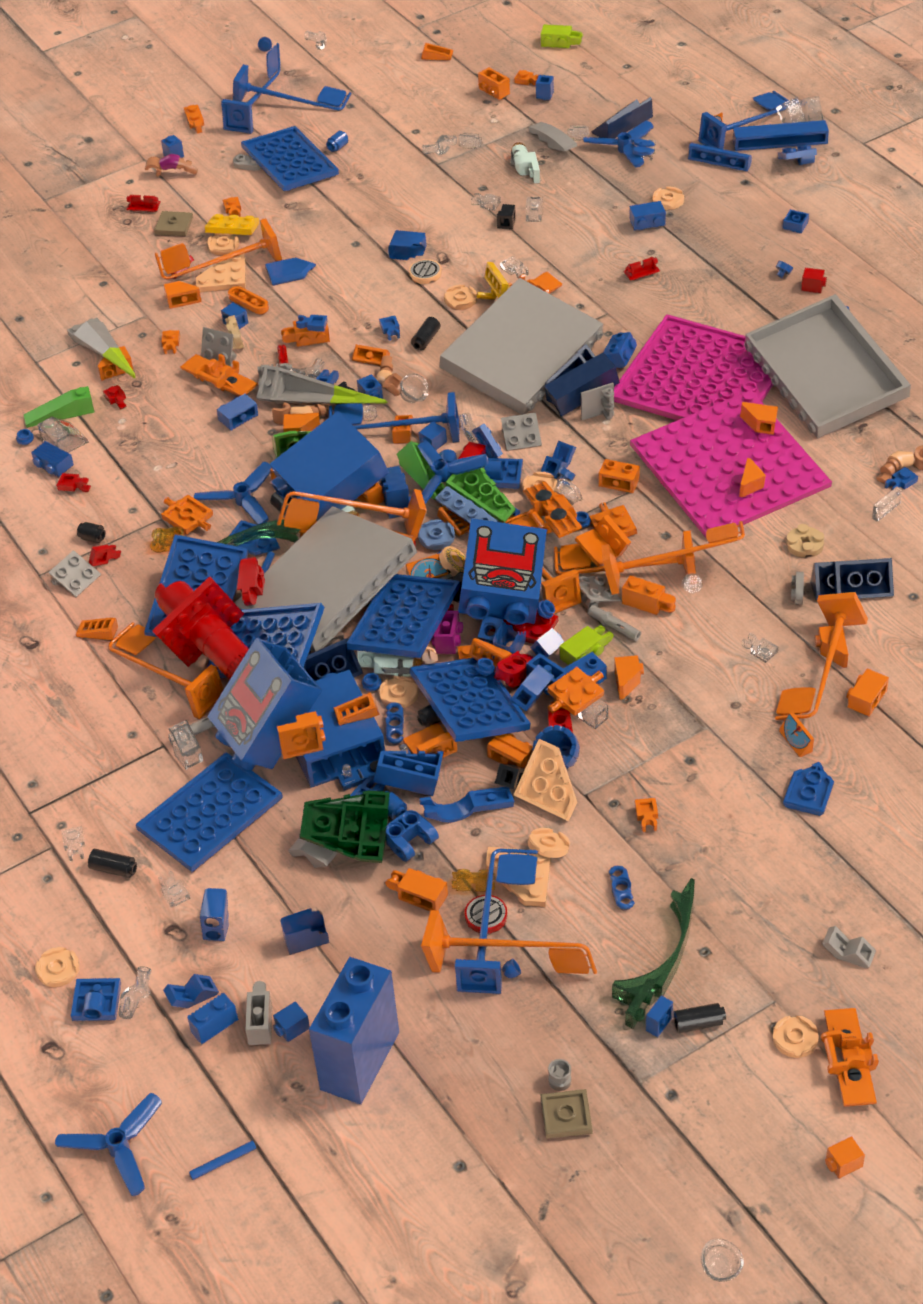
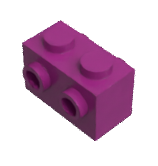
[432,611,463,654]

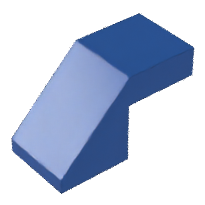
[541,440,576,479]
[163,974,219,1008]

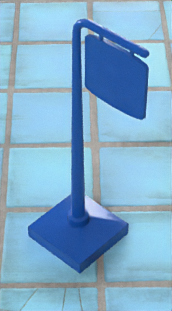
[221,43,281,134]
[233,64,352,110]
[698,91,793,149]
[329,392,460,443]
[455,848,538,994]

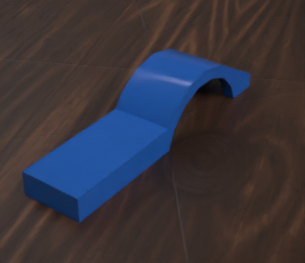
[419,787,515,822]

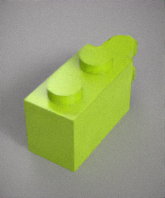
[541,24,583,48]
[559,625,614,665]

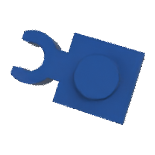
[296,314,328,331]
[379,315,400,341]
[885,467,918,494]

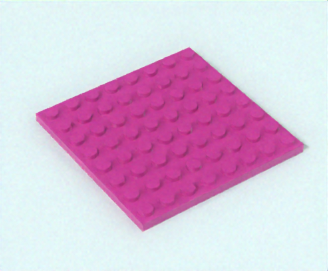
[614,314,773,420]
[630,390,832,539]

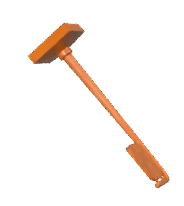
[155,218,282,280]
[277,489,427,541]
[502,511,581,614]
[602,521,745,595]
[554,530,697,584]
[775,592,868,720]
[108,622,224,720]
[421,910,597,974]

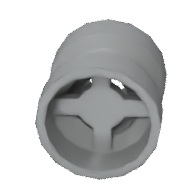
[548,1059,571,1091]

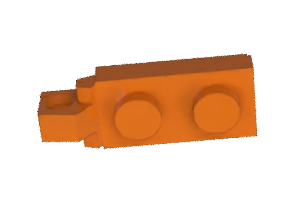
[183,105,205,133]

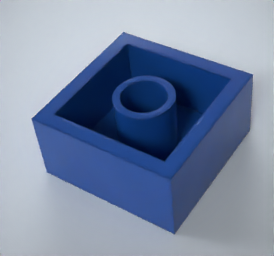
[783,209,809,233]
[646,995,673,1037]

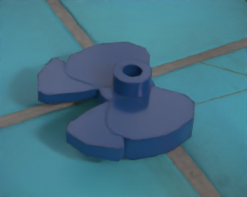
[633,139,655,156]

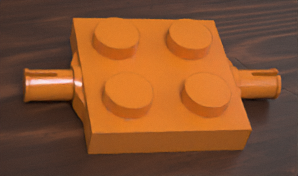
[161,495,213,535]
[589,502,637,537]
[547,667,604,716]

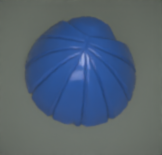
[532,725,580,770]

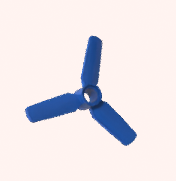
[583,120,653,168]
[418,441,488,504]
[194,462,271,526]
[55,1093,162,1196]

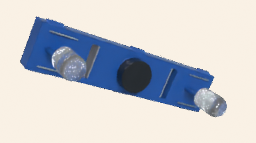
[338,744,411,791]

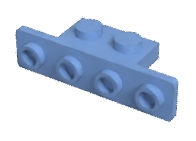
[435,486,498,524]

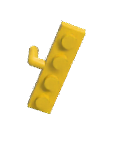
[477,262,510,300]

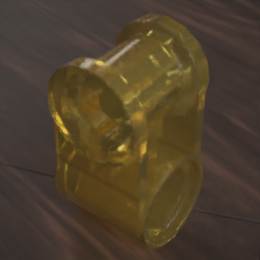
[150,527,185,553]

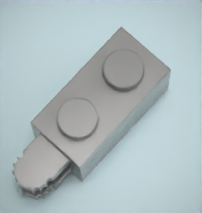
[245,980,272,1045]

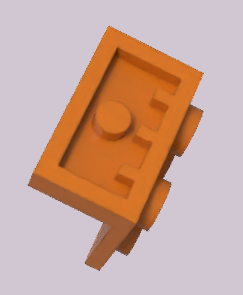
[575,515,632,567]
[403,723,457,758]

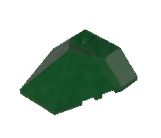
[300,790,390,863]

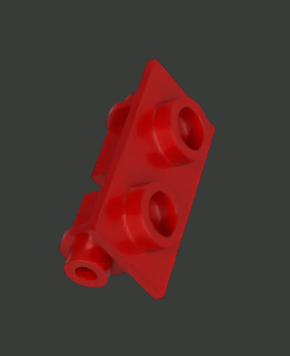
[127,194,161,212]
[623,257,660,281]

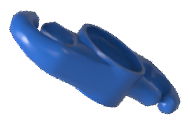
[386,702,404,744]
[609,865,635,910]

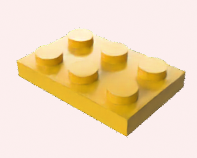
[205,214,259,235]

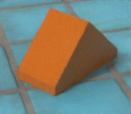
[739,458,766,498]

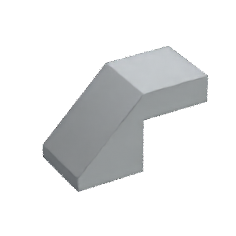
[288,837,338,868]
[822,926,876,968]

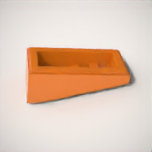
[421,43,454,60]
[392,415,413,444]
[437,506,470,536]
[76,618,118,640]
[468,638,512,671]
[333,692,380,725]

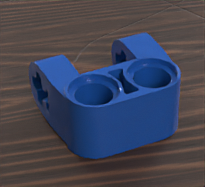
[386,810,439,862]

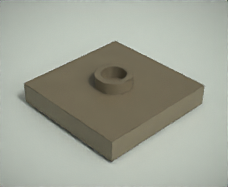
[154,211,193,236]
[540,1089,593,1139]

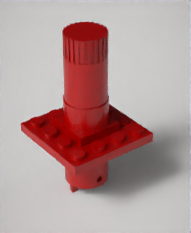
[152,576,249,680]

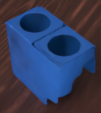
[388,230,427,260]
[493,622,526,659]
[200,888,229,941]
[280,908,329,955]

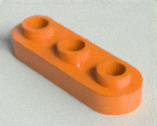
[228,286,269,314]

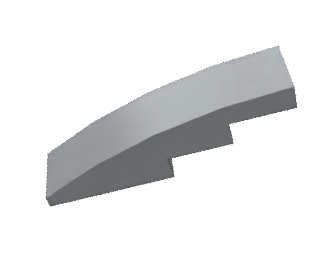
[529,122,577,151]

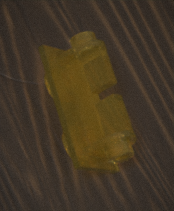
[452,869,496,892]

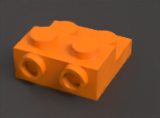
[277,711,326,759]

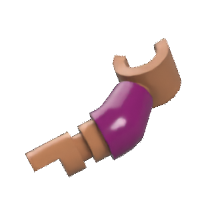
[145,154,198,177]

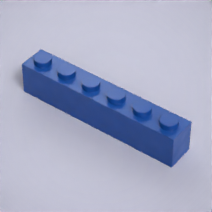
[733,120,829,151]

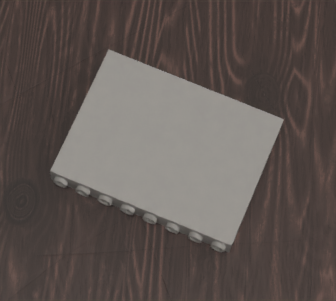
[439,278,604,415]
[744,294,911,439]
[235,506,417,652]

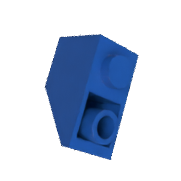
[510,664,554,711]

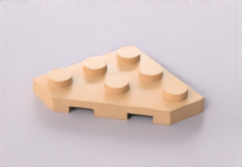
[196,254,246,292]
[514,739,577,821]
[486,847,551,907]

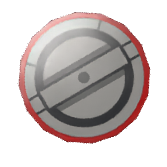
[465,895,508,934]

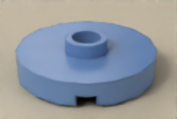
[418,520,455,550]

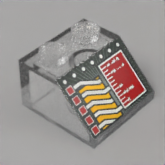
[37,417,89,453]

